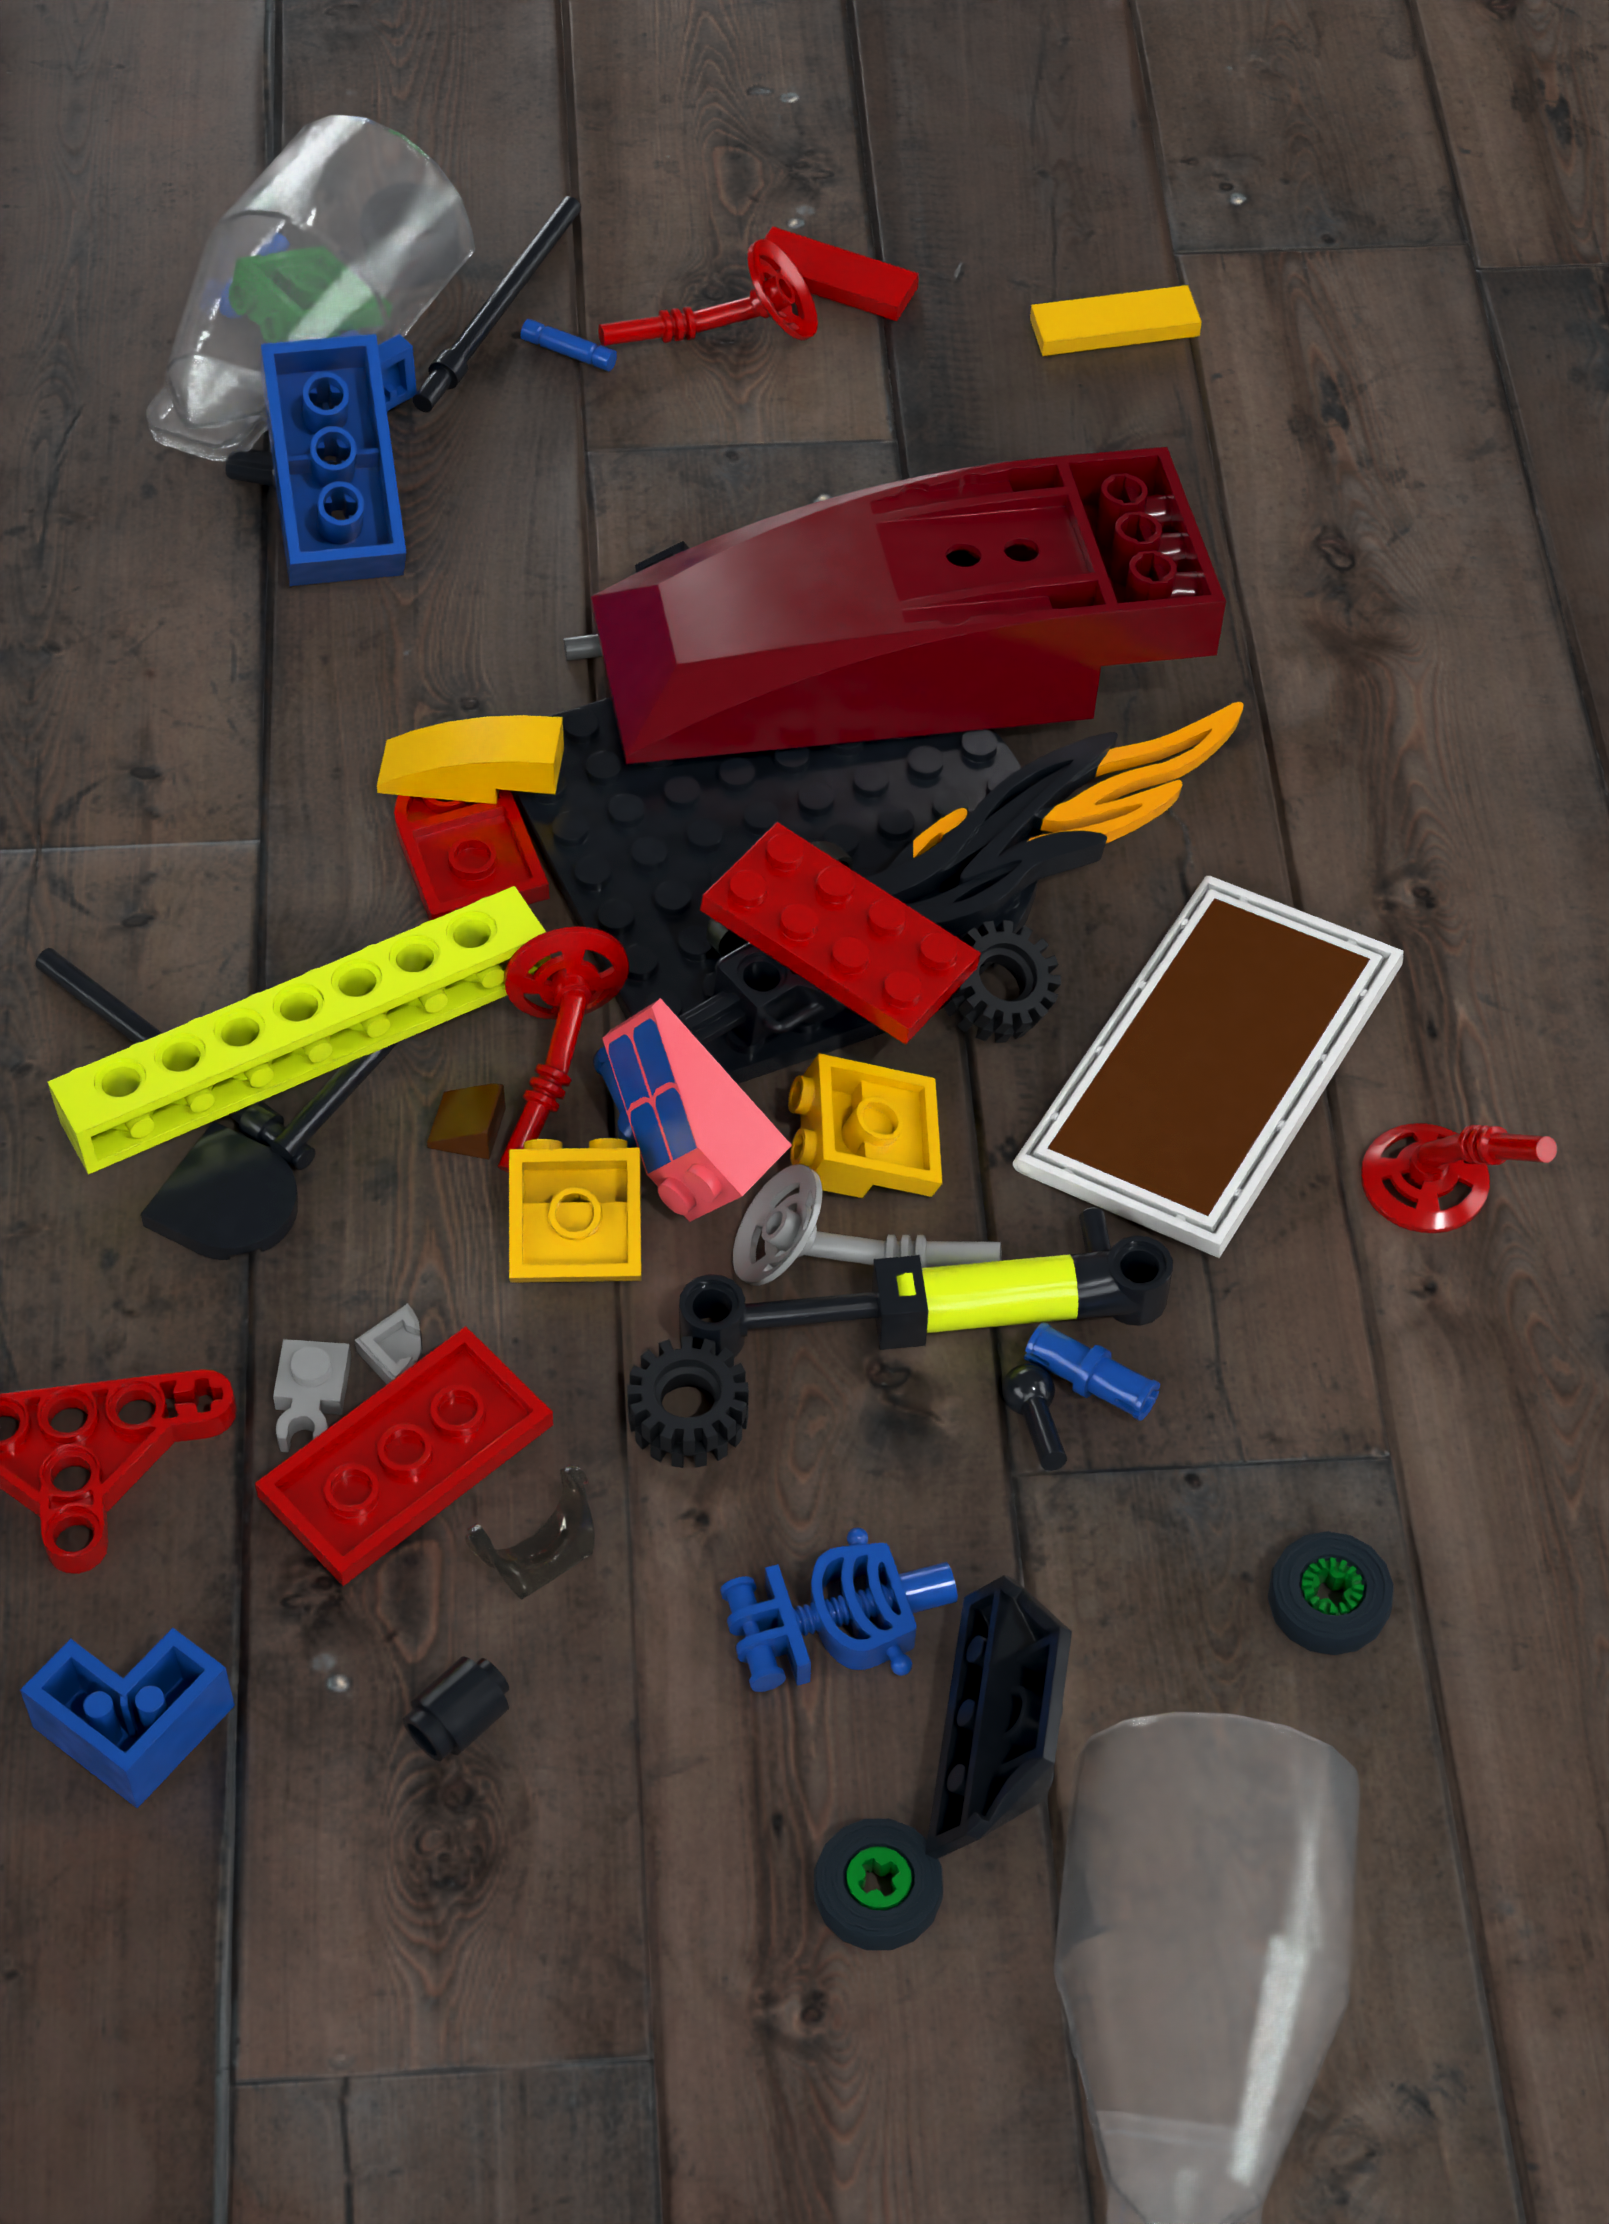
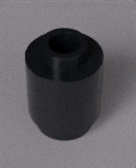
[403,1656,510,1762]

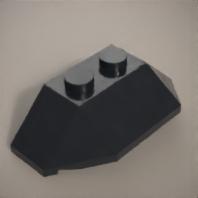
[925,1575,1072,1859]

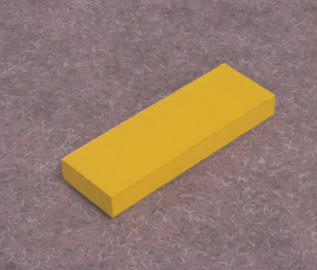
[1030,285,1202,356]

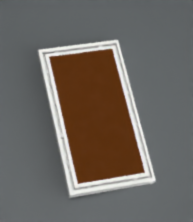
[1013,876,1404,1258]

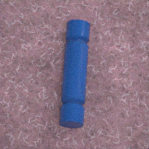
[520,319,617,372]

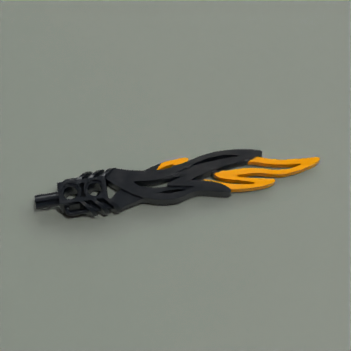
[678,702,1244,1046]

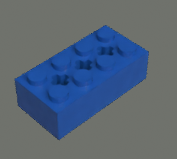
[261,334,406,586]

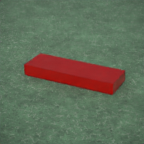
[760,226,919,321]

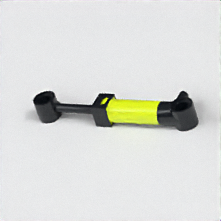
[679,1207,1173,1357]

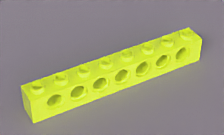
[48,886,551,1175]

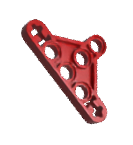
[0,1369,237,1574]

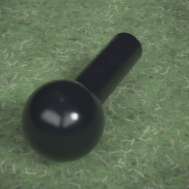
[1002,1363,1067,1471]

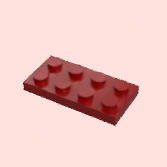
[700,822,981,1045]
[255,1326,554,1586]

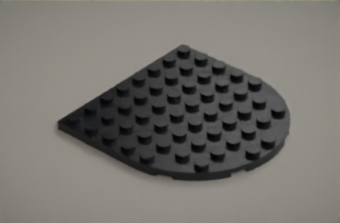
[510,697,1042,1084]

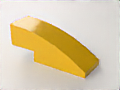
[377,715,564,804]

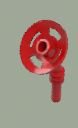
[598,239,818,346]
[497,926,629,1173]
[1361,1123,1557,1233]

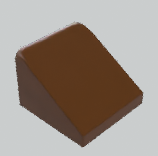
[427,1083,506,1160]

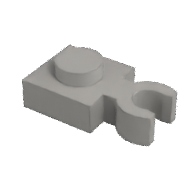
[273,1339,352,1452]

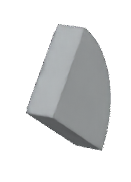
[355,1303,423,1384]

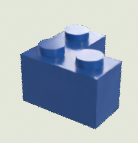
[20,1628,235,1808]

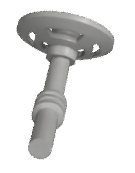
[733,1164,1002,1286]

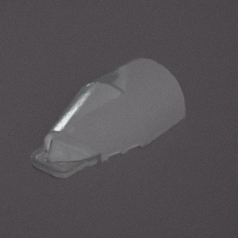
[146,115,475,461]
[1053,1712,1360,2224]

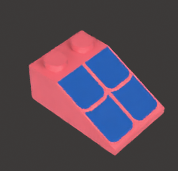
[602,998,792,1222]

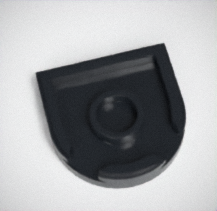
[141,1121,298,1260]

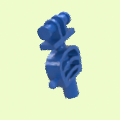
[720,1527,958,1692]

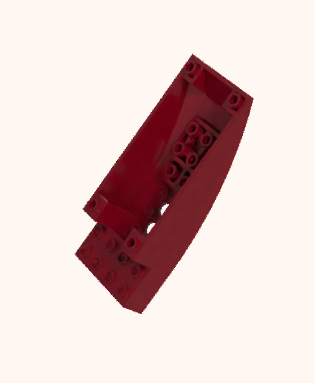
[591,447,1226,764]

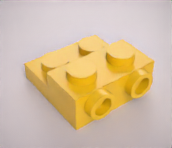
[788,1053,943,1198]
[509,1138,642,1283]

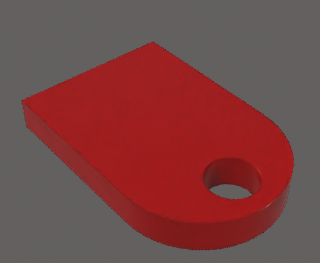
[394,789,550,921]

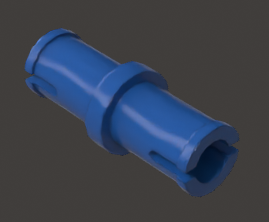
[1024,1322,1161,1421]

